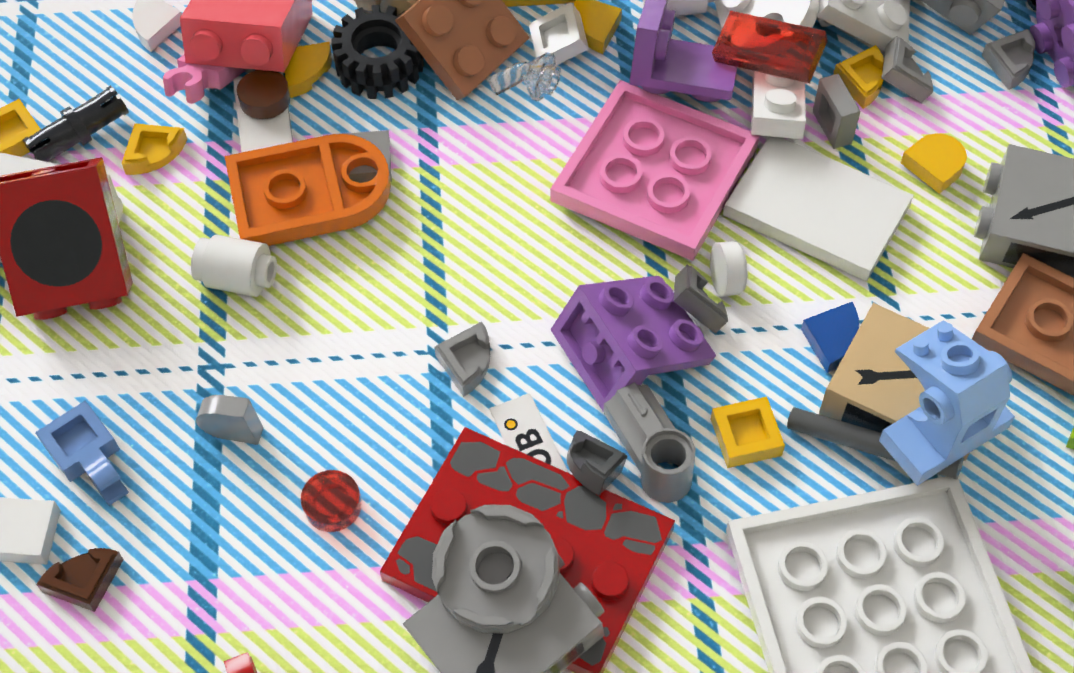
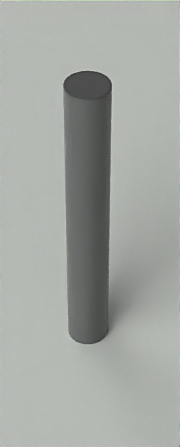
[787,407,964,480]

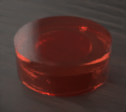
[301,470,362,532]

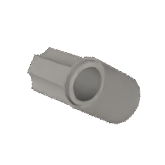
[603,382,696,503]

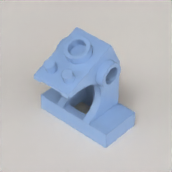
[879,320,1015,486]

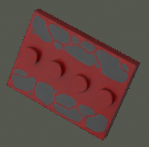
[380,427,675,673]

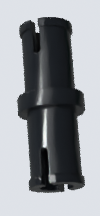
[22,85,129,162]

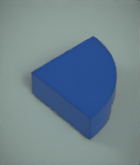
[801,302,859,373]

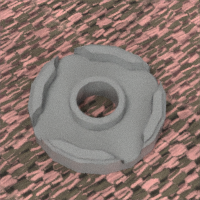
[432,505,560,634]

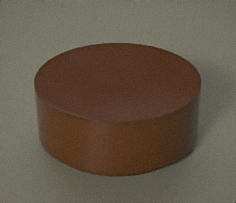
[237,70,290,119]

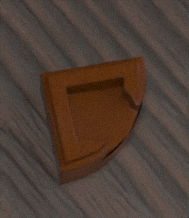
[36,548,124,612]

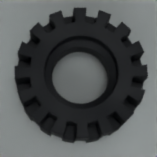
[331,5,424,99]

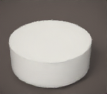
[710,241,748,297]

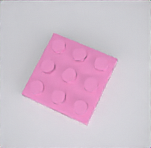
[550,80,760,261]

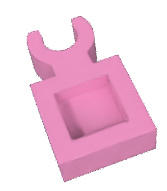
[163,55,247,104]

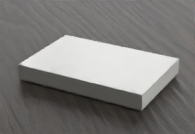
[723,136,914,281]

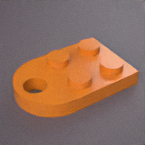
[224,134,391,246]

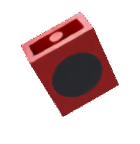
[0,157,133,320]

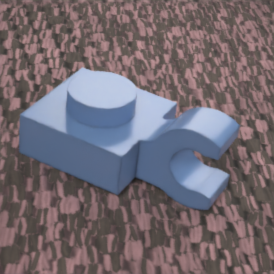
[35,401,129,506]

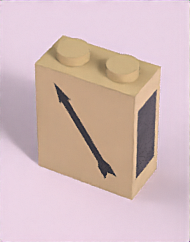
[819,303,969,461]

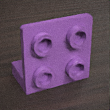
[629,0,740,102]
[550,276,716,412]

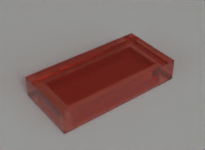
[712,11,828,84]

